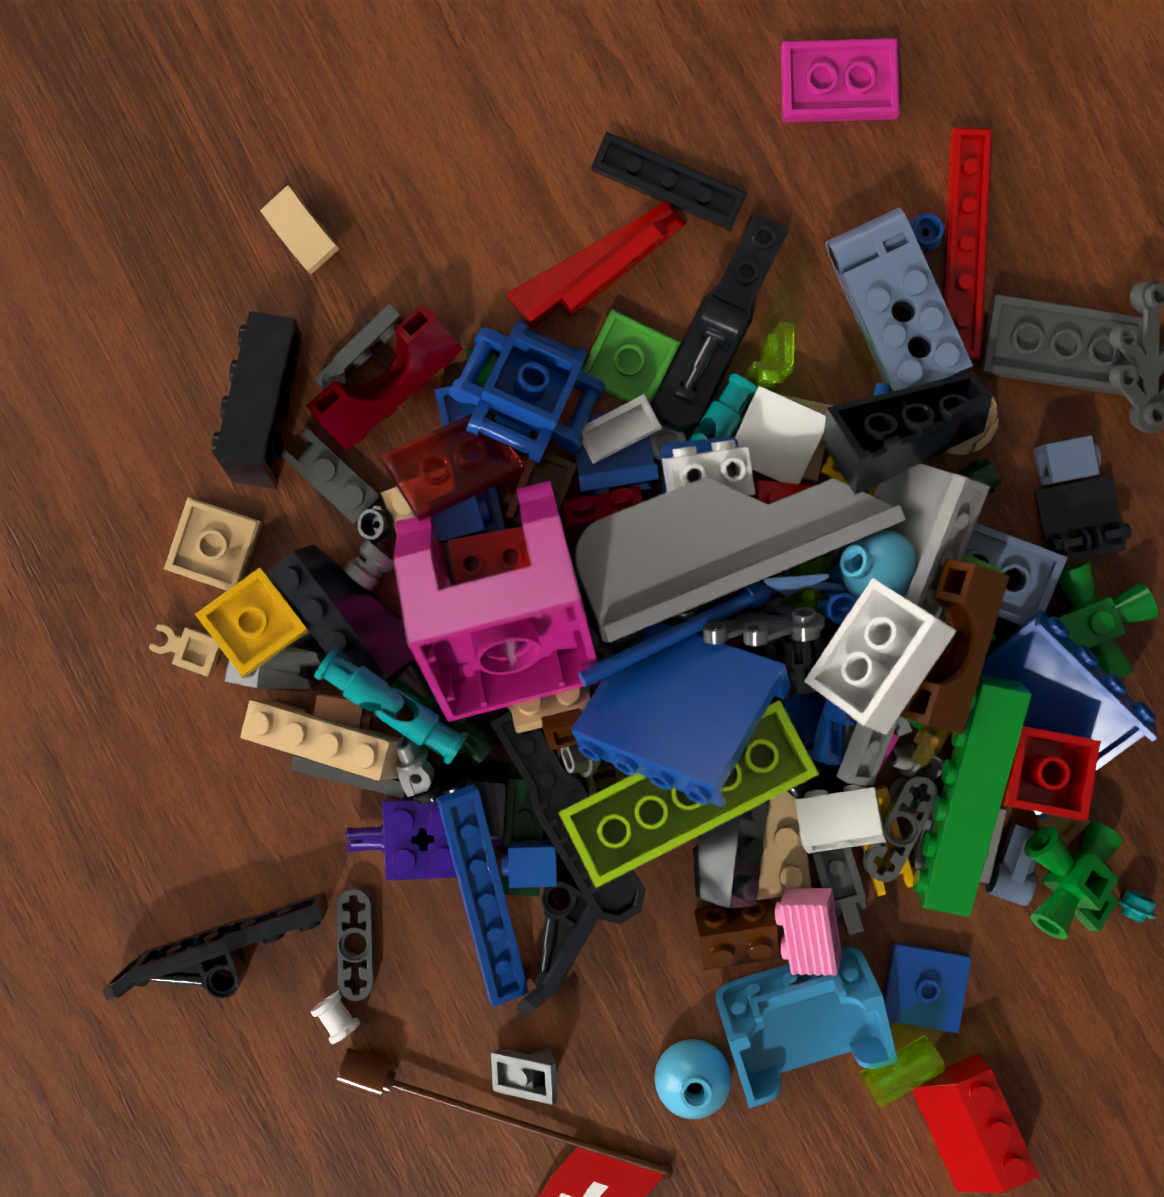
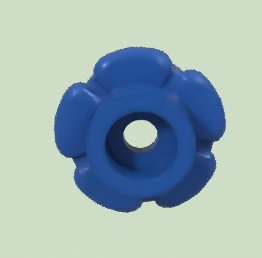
[909,213,944,251]

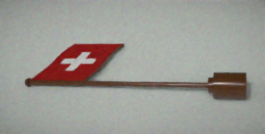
[335,1048,673,1197]

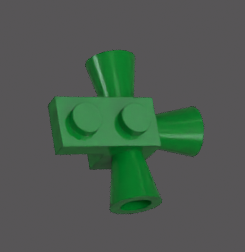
[1057,561,1158,678]
[1024,821,1123,940]

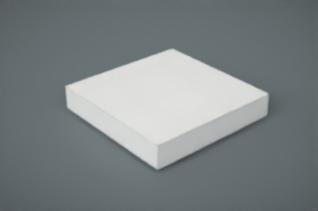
[734,386,826,484]

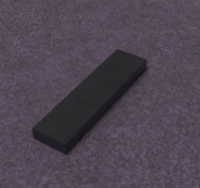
[591,132,747,231]

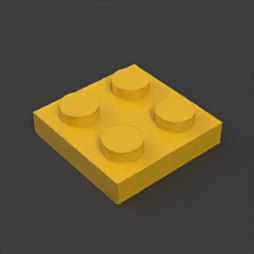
[195,568,308,678]

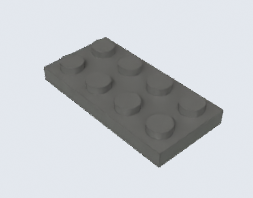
[979,294,1143,396]

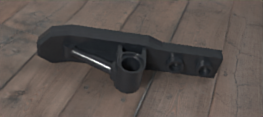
[651,213,789,433]
[490,711,646,924]
[517,878,598,1016]
[103,892,329,1001]

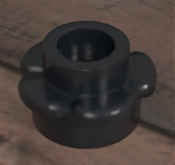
[357,506,394,543]

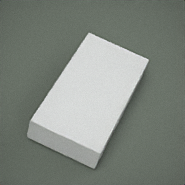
[582,394,662,465]

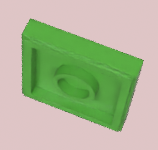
[582,309,681,405]

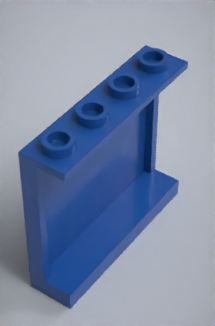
[981,610,1157,820]
[571,622,791,808]

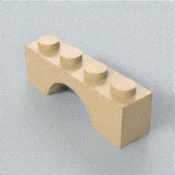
[240,700,400,781]

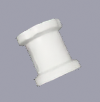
[310,991,361,1044]

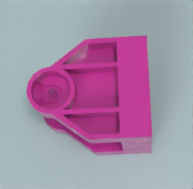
[394,481,602,722]

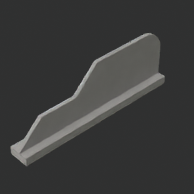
[836,463,990,786]
[575,477,906,642]

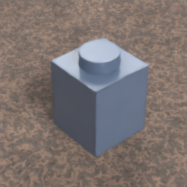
[1033,436,1101,486]

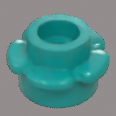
[1118,889,1157,923]

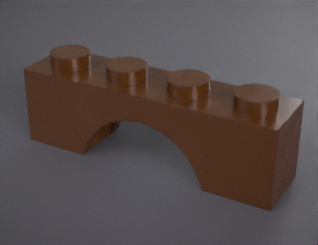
[899,558,1010,735]

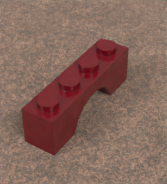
[306,303,463,451]

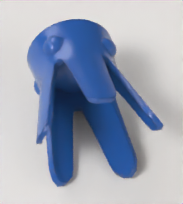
[810,590,857,628]

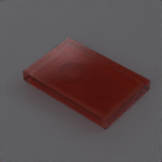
[381,411,524,522]

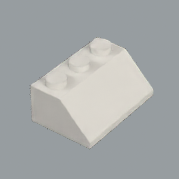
[804,578,956,735]

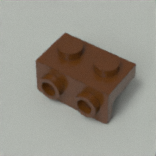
[502,451,578,526]
[694,899,780,970]

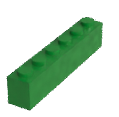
[913,674,1032,917]

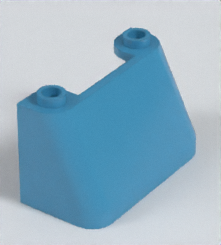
[715,947,898,1108]

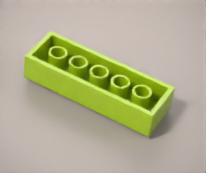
[559,700,819,888]

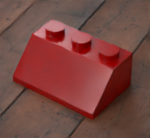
[909,1053,1040,1193]

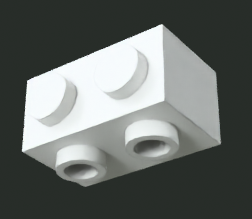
[662,440,755,495]
[795,784,886,853]

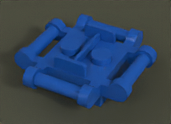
[449,319,606,463]

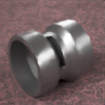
[343,539,395,592]

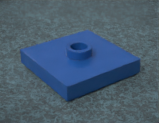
[883,941,971,1033]

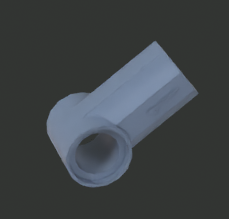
[985,822,1037,906]

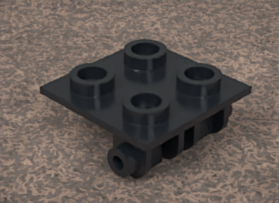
[1034,475,1132,563]

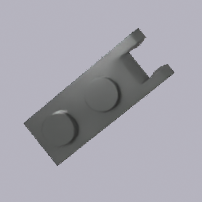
[280,427,382,525]

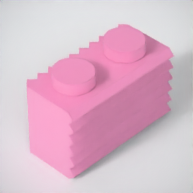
[775,888,842,976]

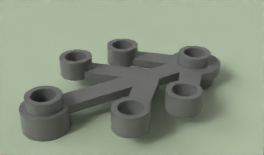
[1109,280,1164,433]
[670,589,825,646]

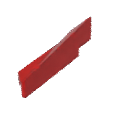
[507,203,686,329]

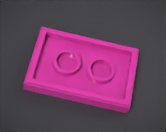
[781,38,900,123]

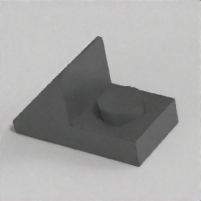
[491,1047,558,1105]

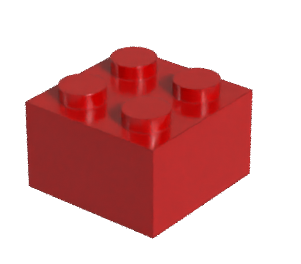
[1001,726,1101,822]

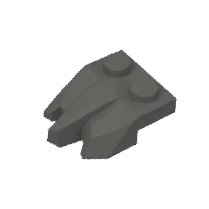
[225,615,327,692]

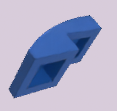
[812,699,857,765]

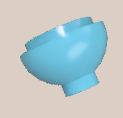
[840,529,916,601]
[654,1039,731,1119]

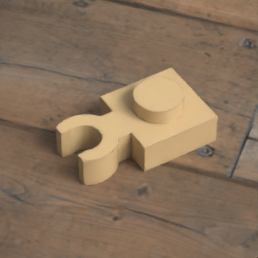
[149,624,221,677]

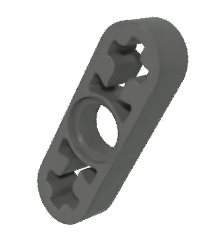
[863,774,938,882]
[336,885,376,1001]

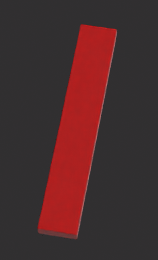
[943,127,992,361]

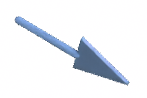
[764,574,849,597]

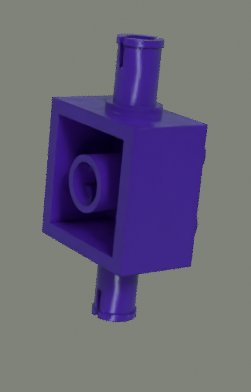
[346,793,504,881]

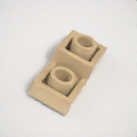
[260,185,339,274]

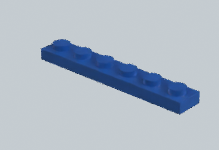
[436,784,529,1008]

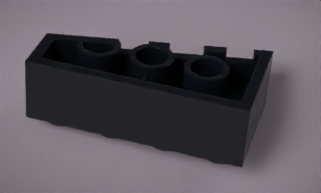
[211,311,302,489]
[823,371,992,495]

